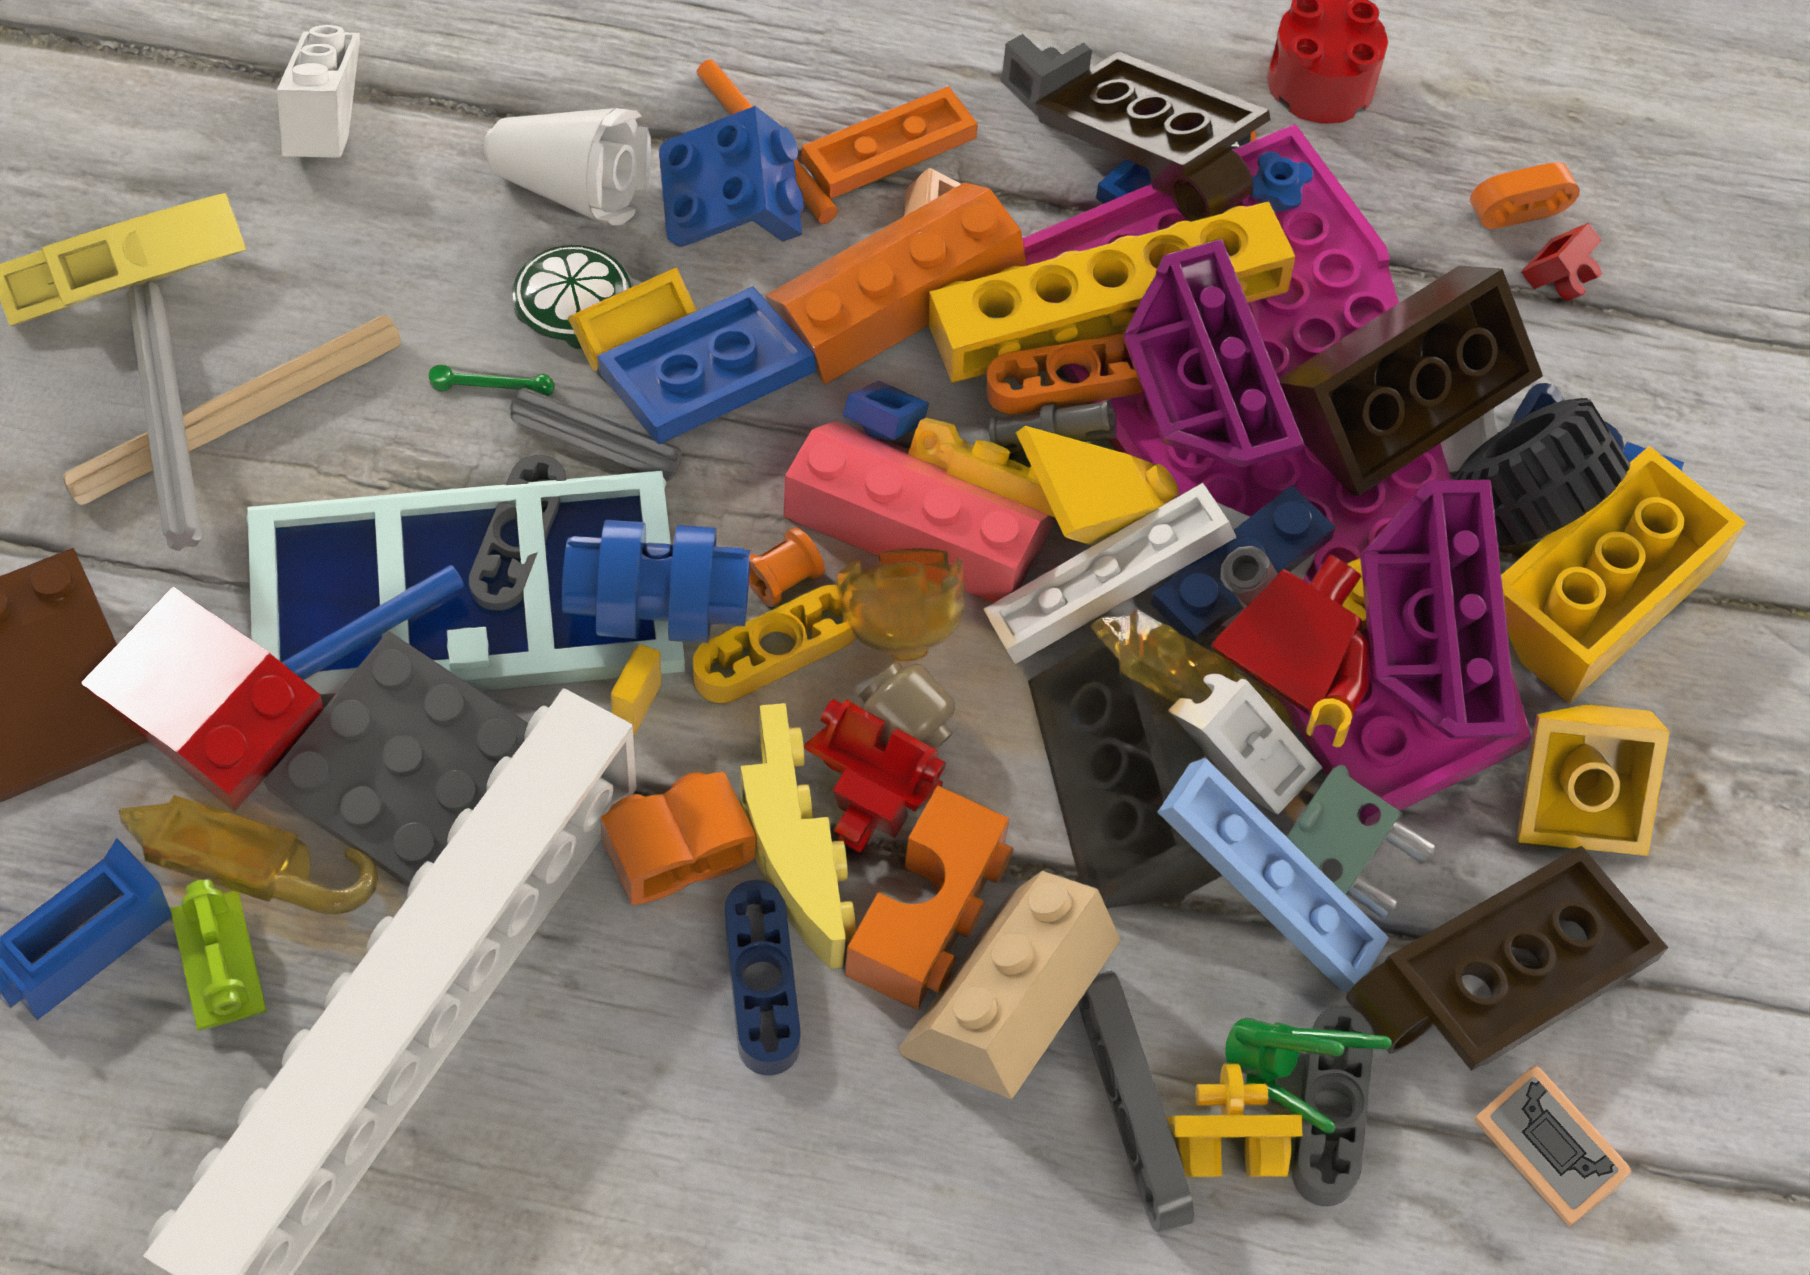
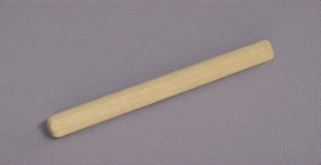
[63,315,401,505]

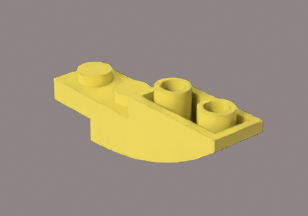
[0,193,247,326]
[740,703,856,969]

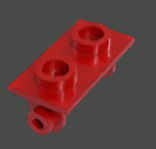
[804,699,946,812]

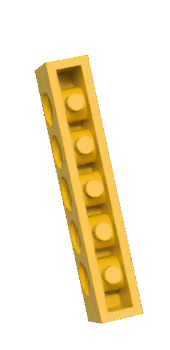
[929,201,1296,383]

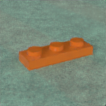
[801,86,978,199]

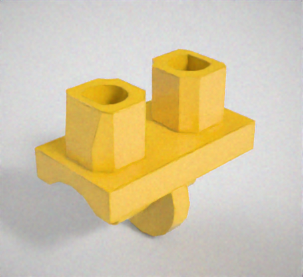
[1166,1064,1303,1177]

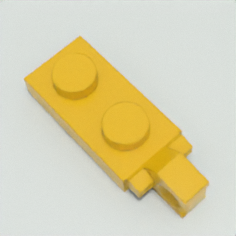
[908,418,1055,517]

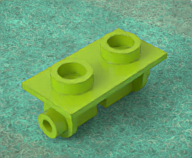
[170,880,267,1031]

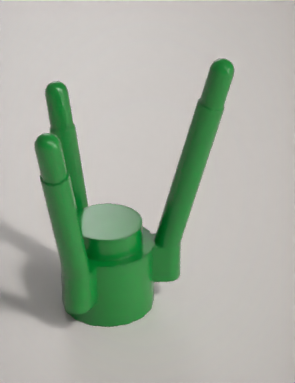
[1225,1017,1392,1134]

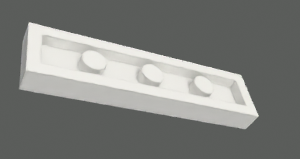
[984,483,1236,664]

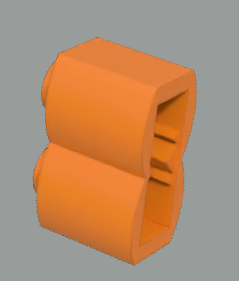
[600,772,756,905]

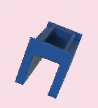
[0,838,172,1020]

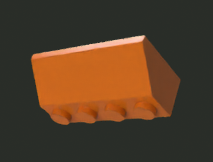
[765,182,1026,385]

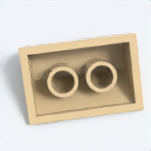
[898,871,1121,1100]

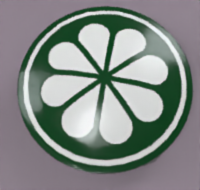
[513,245,631,349]

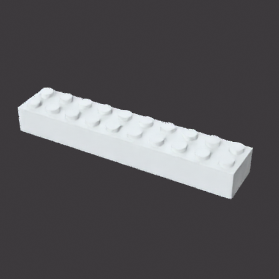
[143,688,637,1275]

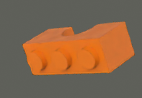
[845,785,1014,1010]

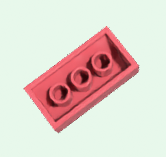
[784,421,1056,603]

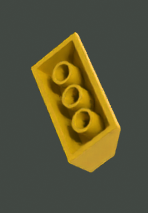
[1501,446,1747,704]

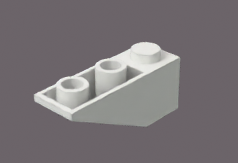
[277,25,360,158]

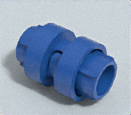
[562,520,750,644]

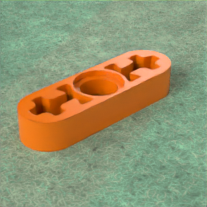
[986,333,1143,415]

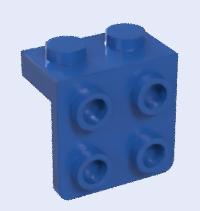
[659,106,804,247]

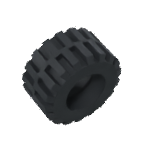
[1454,398,1630,546]

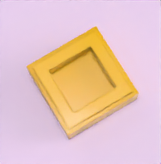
[611,644,662,735]

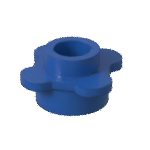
[1251,152,1313,211]

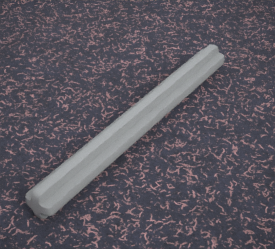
[127,281,202,551]

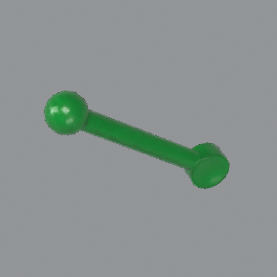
[428,365,555,396]

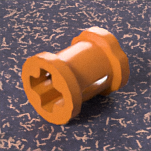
[749,527,825,607]

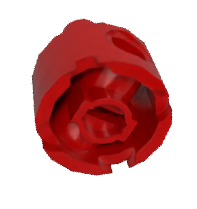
[1267,0,1389,124]

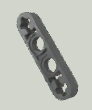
[1078,971,1194,1232]

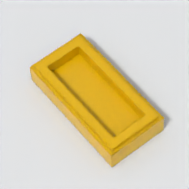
[567,267,697,372]

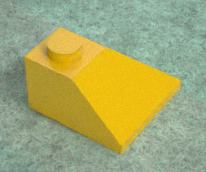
[1016,426,1179,546]
[1516,704,1670,856]

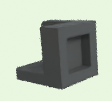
[1001,34,1092,116]

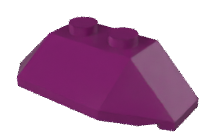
[1124,239,1304,467]
[1360,480,1519,739]

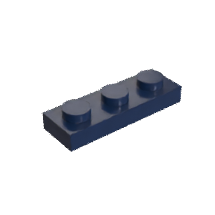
[1151,485,1336,647]

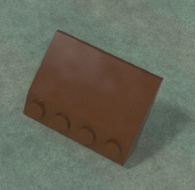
[0,548,148,802]

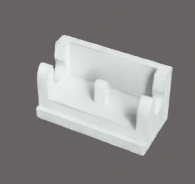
[1168,674,1322,815]

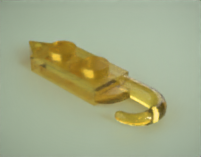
[1091,609,1296,736]
[119,795,378,915]

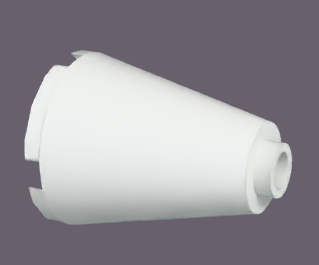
[483,108,651,225]

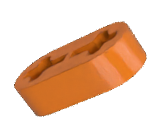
[1470,162,1580,229]

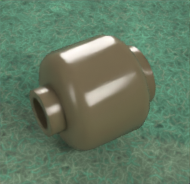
[859,661,956,749]

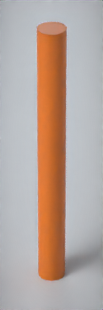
[697,59,838,224]

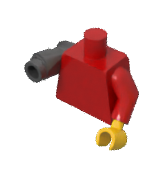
[1211,546,1370,748]

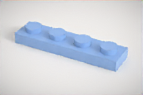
[1158,758,1389,992]

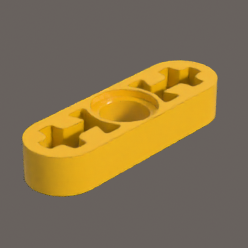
[693,585,861,703]

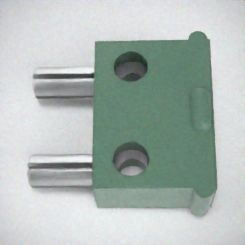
[1287,765,1435,919]

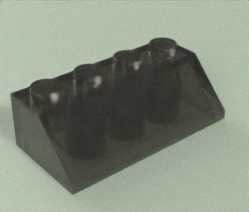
[1028,621,1222,909]

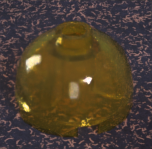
[837,548,966,661]

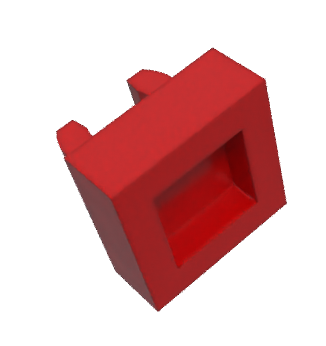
[1521,222,1602,301]
[833,768,908,854]

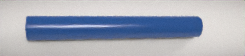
[282,565,464,680]

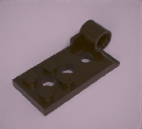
[1035,51,1271,222]
[1346,846,1669,1071]

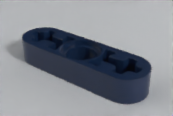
[725,880,801,1076]

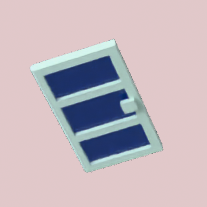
[246,471,685,706]

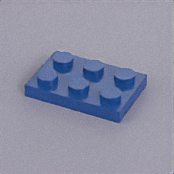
[597,286,816,445]

